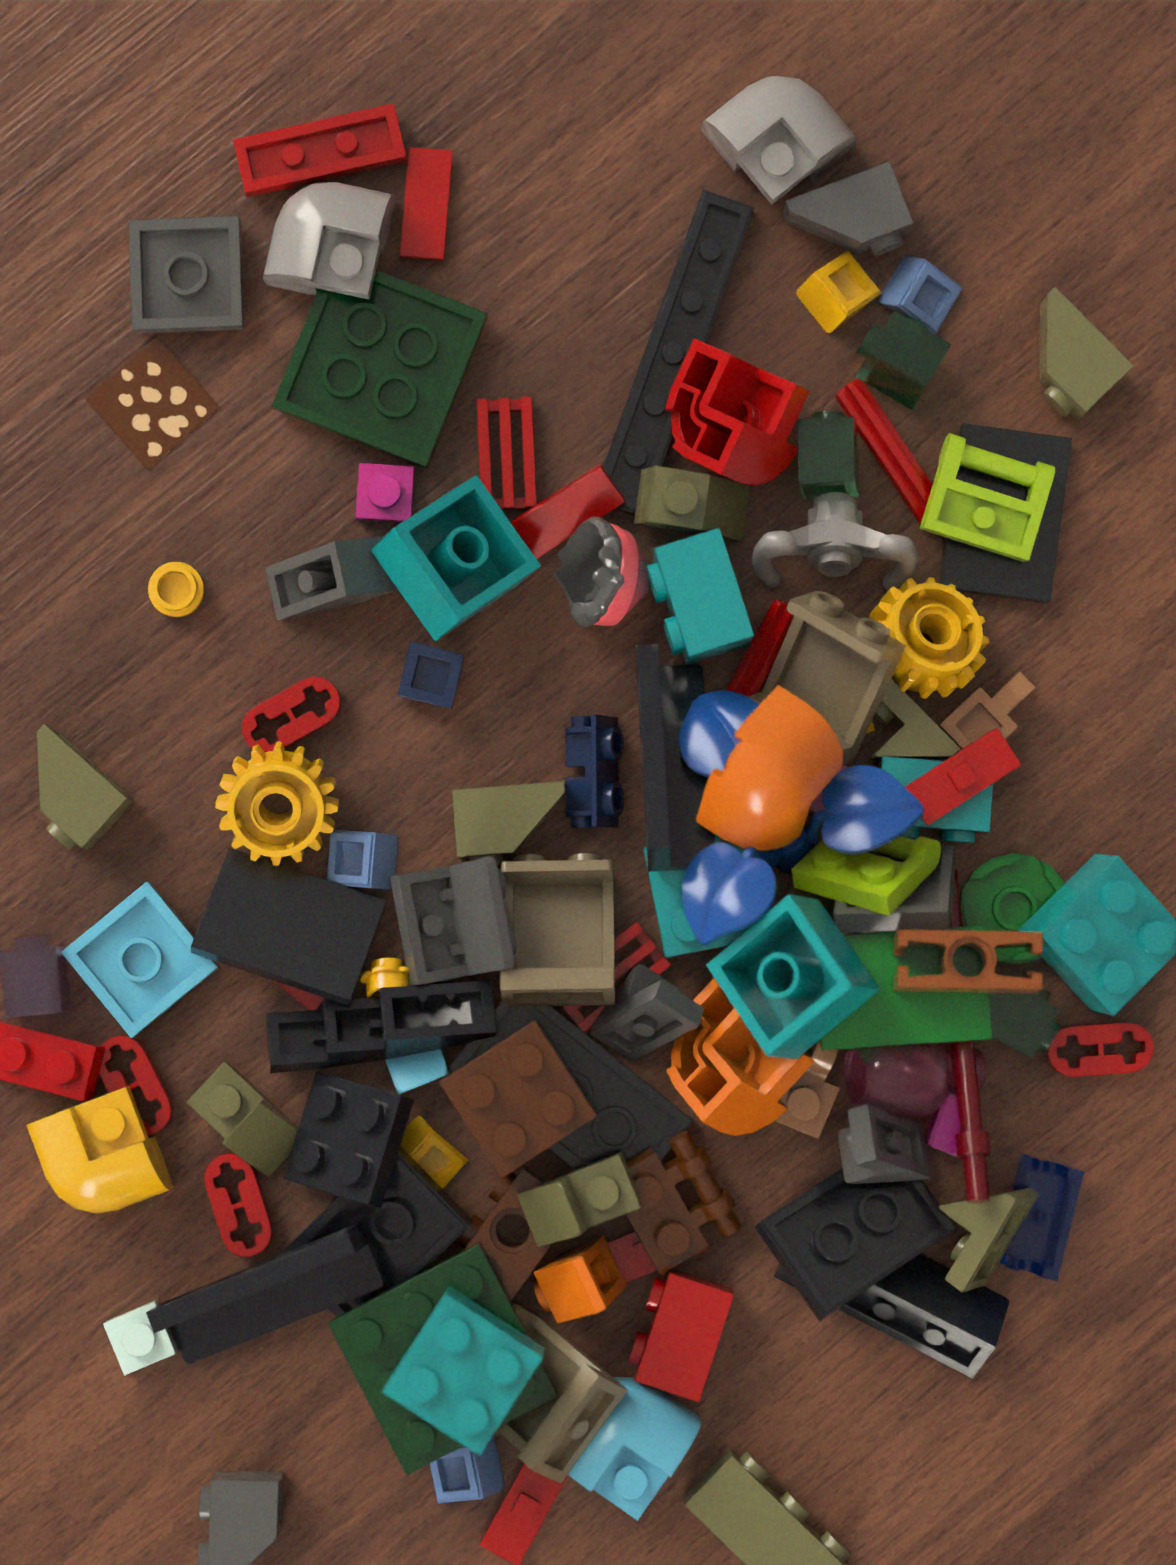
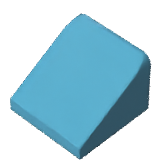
[386,1049,452,1094]

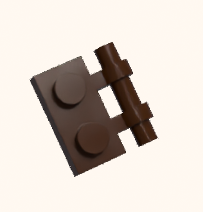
[625,1130,741,1275]

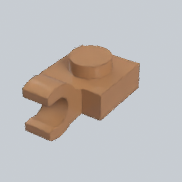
[938,672,1035,749]
[775,1040,840,1139]

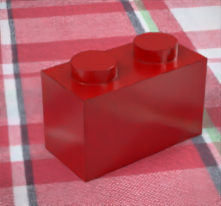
[627,1268,734,1402]

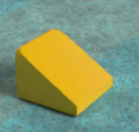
[796,250,882,334]
[400,1116,469,1189]

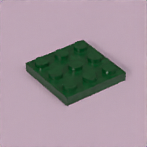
[272,270,488,470]
[328,1242,558,1476]

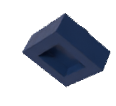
[397,641,465,710]

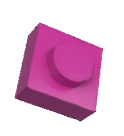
[355,463,415,523]

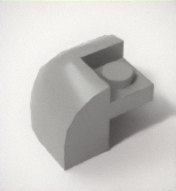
[701,76,857,205]
[262,182,396,300]

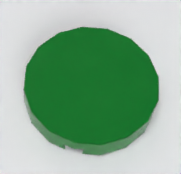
[960,853,1065,964]

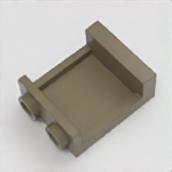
[748,591,906,766]
[500,853,615,1007]
[497,1303,628,1483]

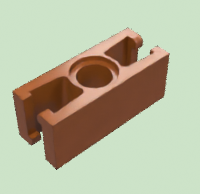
[893,930,1043,993]

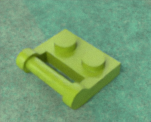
[919,433,1055,562]
[791,836,941,916]

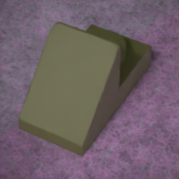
[869,679,960,760]
[186,1061,298,1177]
[517,1152,643,1247]
[938,1188,1039,1292]

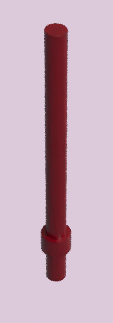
[950,869,991,1203]

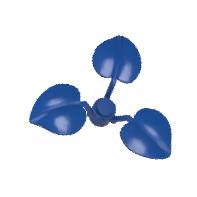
[679,690,924,946]

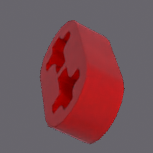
[242,677,342,752]
[1044,1022,1154,1077]
[99,1035,174,1135]
[204,1152,274,1257]

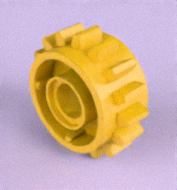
[869,577,989,699]
[215,741,339,866]

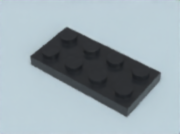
[449,1002,693,1170]

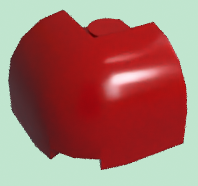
[665,338,810,486]

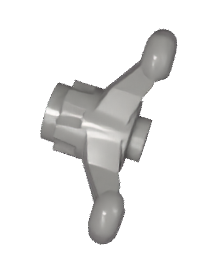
[751,492,918,591]

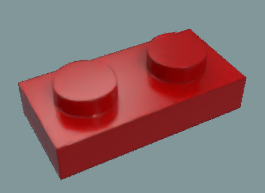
[0,1021,105,1102]

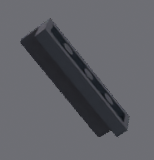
[636,644,715,872]
[146,1222,385,1364]
[774,1254,1009,1378]

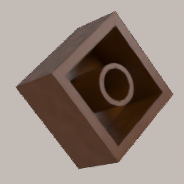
[439,1018,597,1178]

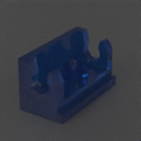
[999,1153,1084,1281]

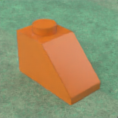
[533,1235,628,1324]

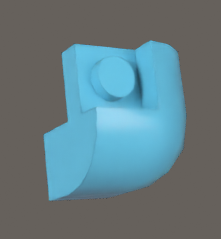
[568,1377,701,1521]

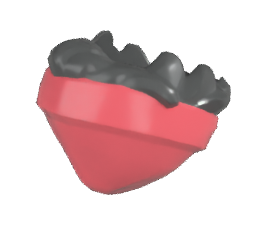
[553,517,650,628]

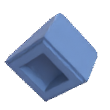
[878,256,962,335]
[326,830,398,890]
[430,1436,504,1504]

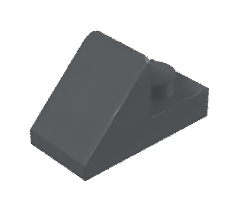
[589,964,704,1061]
[838,1104,931,1184]

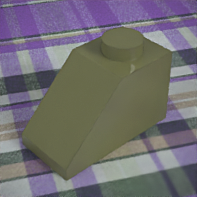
[1039,287,1133,421]
[633,466,750,542]
[36,724,135,850]
[452,781,565,866]

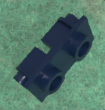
[565,714,624,828]

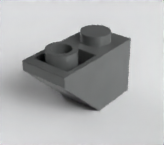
[198,1470,284,1565]

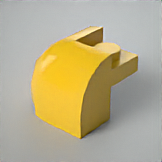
[26,1086,174,1214]

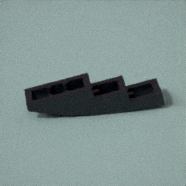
[266,980,497,1074]

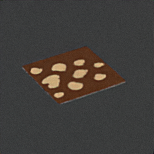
[86,337,219,469]

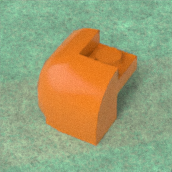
[696,685,843,851]
[666,978,815,1136]

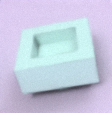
[103,1299,179,1376]

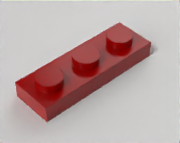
[233,103,407,198]

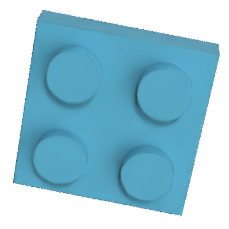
[61,881,220,1038]

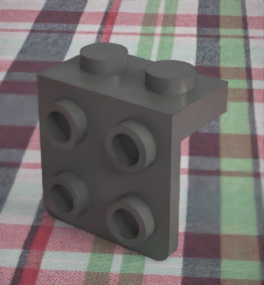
[390,857,517,986]

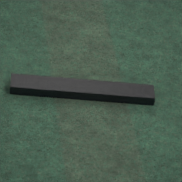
[603,189,755,516]

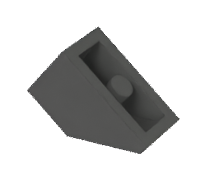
[783,161,913,256]
[265,536,396,621]

